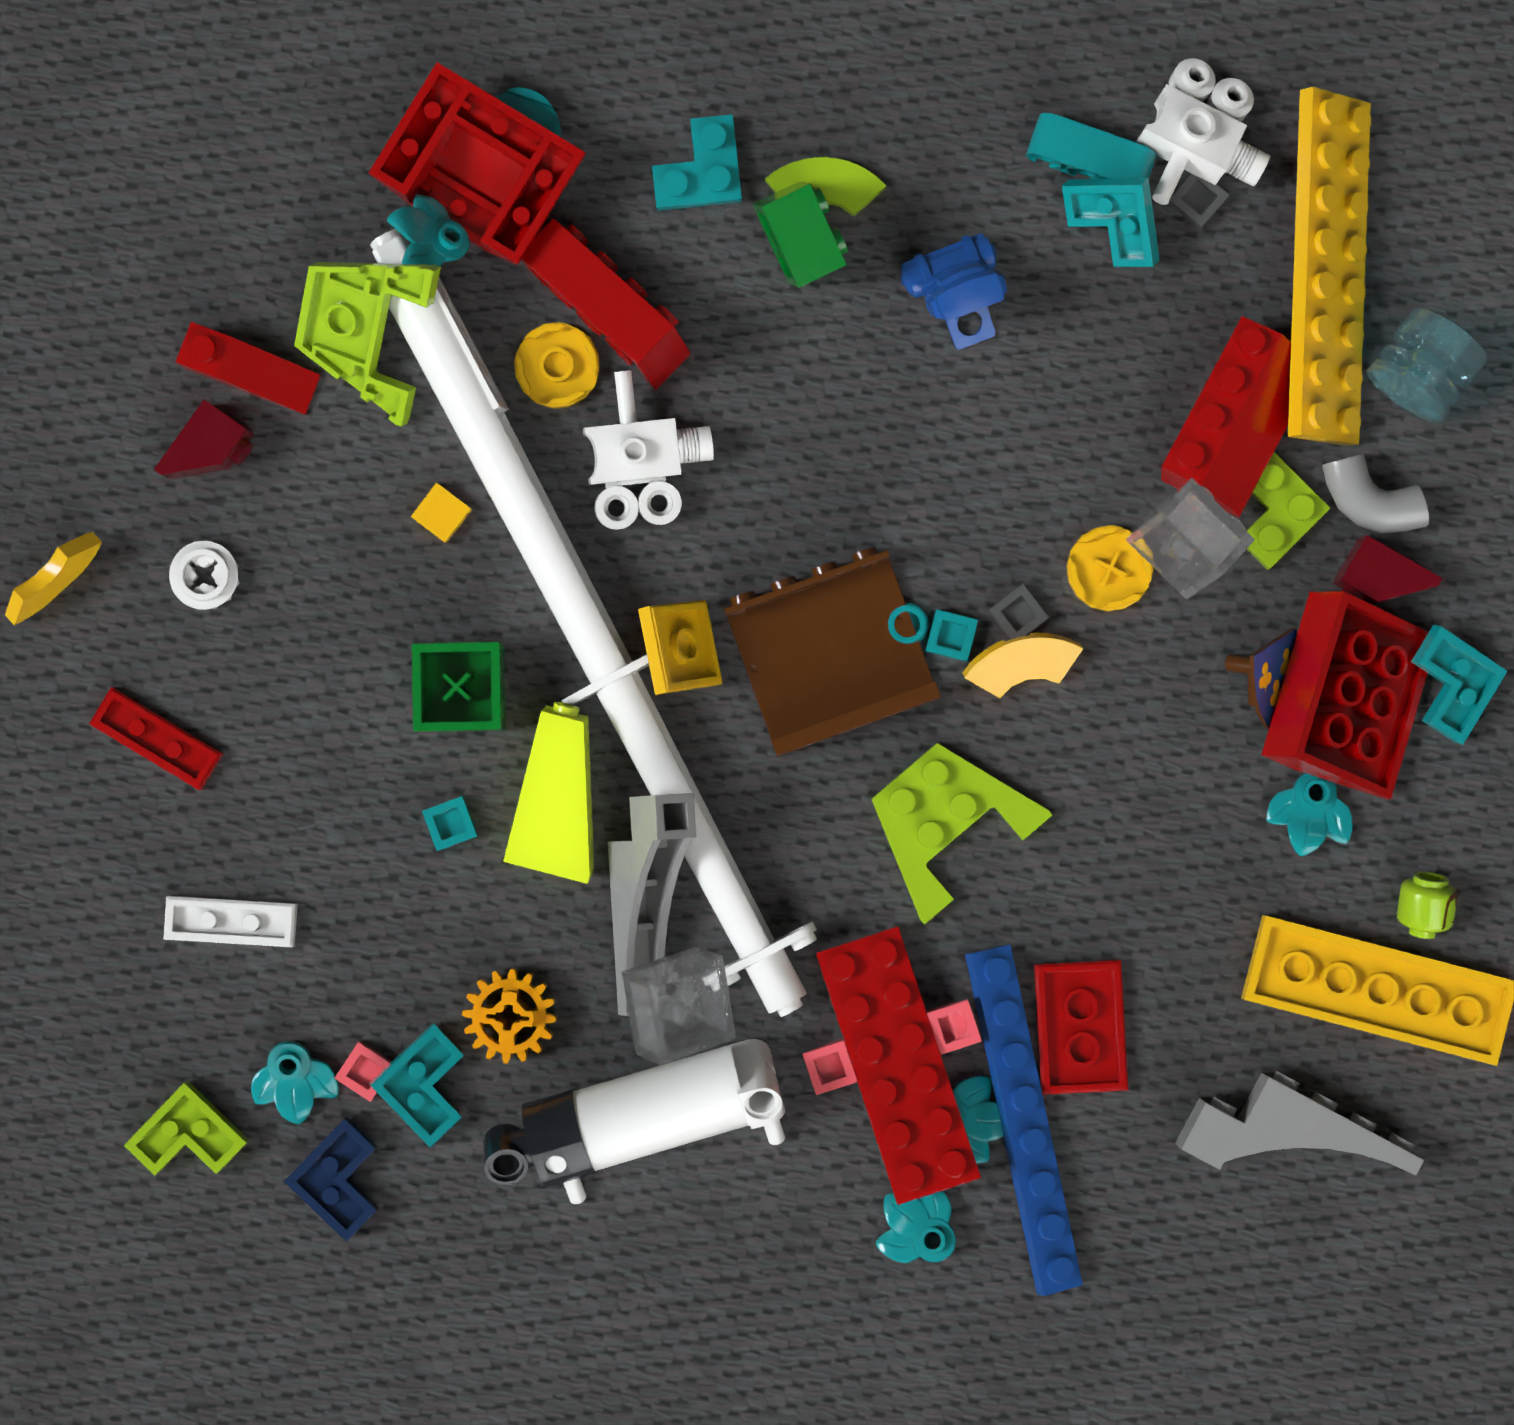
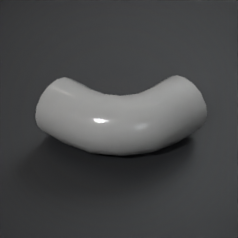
[1322,454,1429,533]

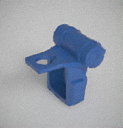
[900,233,1007,350]

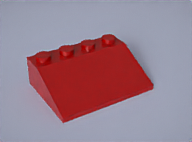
[1261,591,1429,800]

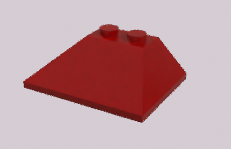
[368,62,586,265]

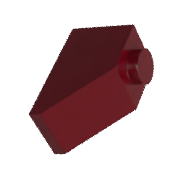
[154,399,254,479]
[1333,535,1443,604]

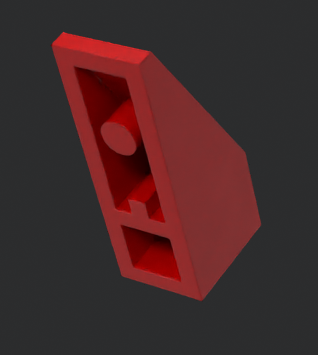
[175,322,321,415]

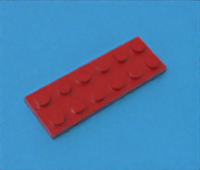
[816,926,981,1205]

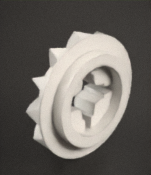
[169,541,239,610]

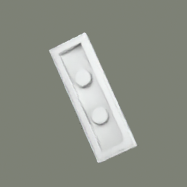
[163,896,297,947]

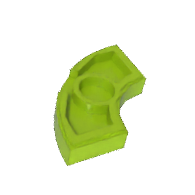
[765,157,886,217]

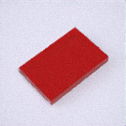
[1034,960,1128,1095]

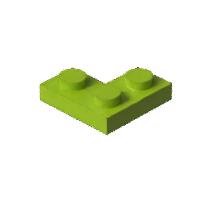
[1237,452,1330,570]
[124,1081,250,1176]

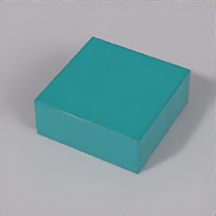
[925,609,978,662]
[422,796,478,851]

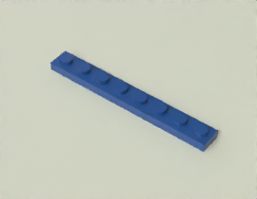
[965,944,1083,1296]

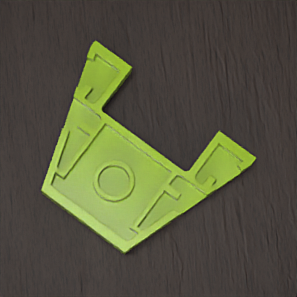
[294,262,441,427]
[871,743,1052,925]

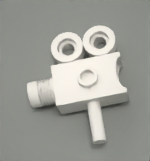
[1136,58,1270,205]
[583,371,714,530]

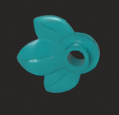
[387,194,470,266]
[1266,773,1353,856]
[251,1041,339,1125]
[953,1076,1003,1163]
[875,1191,956,1263]

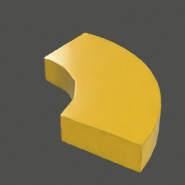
[5,531,102,626]
[962,633,1083,698]

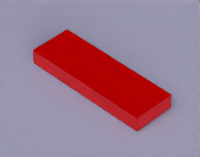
[89,687,224,790]

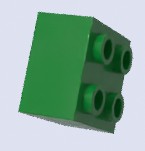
[752,182,848,288]
[411,642,506,732]

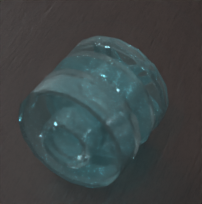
[1367,308,1487,423]

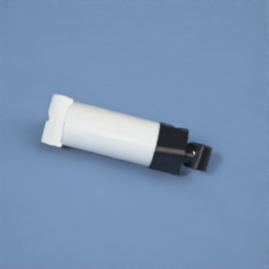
[483,1039,785,1204]

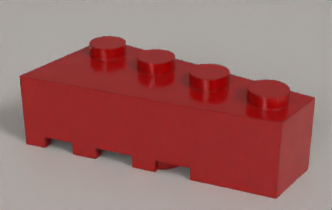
[521,218,691,391]

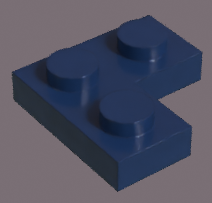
[284,1117,379,1242]

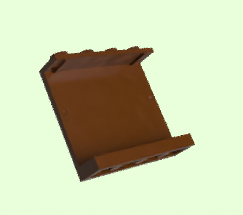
[724,546,941,757]

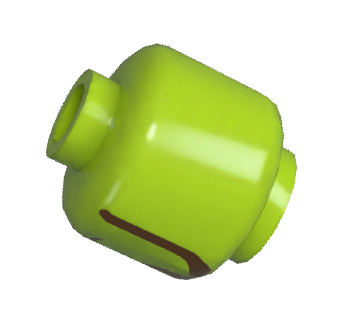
[1397,871,1458,939]

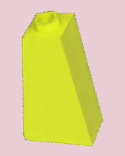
[503,702,594,884]

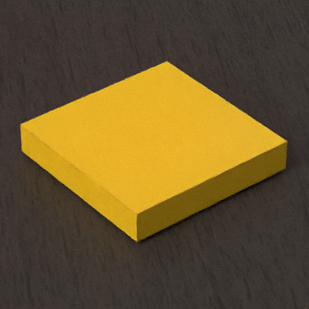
[638,600,723,695]

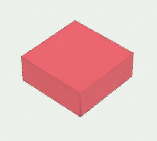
[334,1041,392,1102]

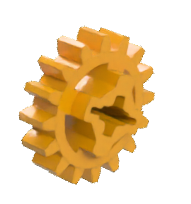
[462,968,558,1064]

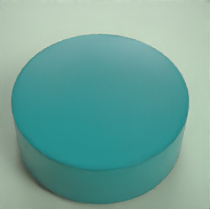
[888,603,929,644]

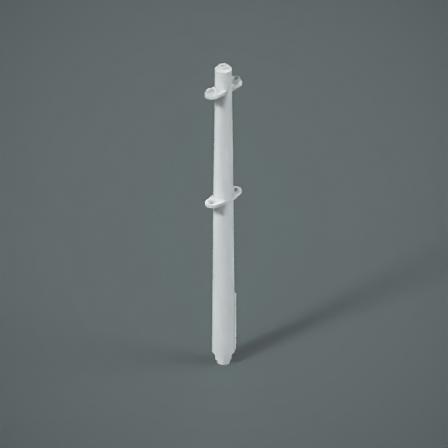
[370,229,817,1017]

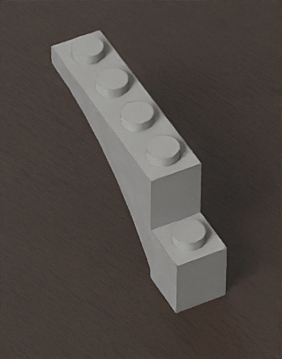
[608,793,696,1016]
[1175,1071,1424,1175]

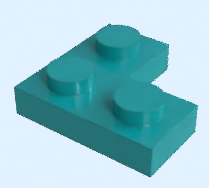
[652,114,742,211]
[1062,178,1160,267]
[1411,625,1507,745]
[369,1023,464,1147]

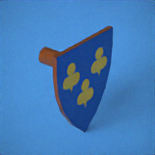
[1225,628,1297,730]

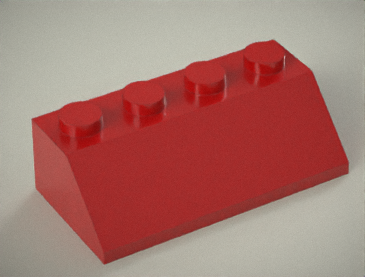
[1161,316,1291,518]

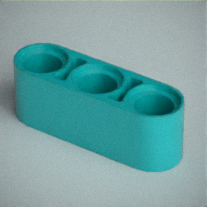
[1025,113,1157,179]

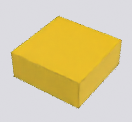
[411,482,472,544]

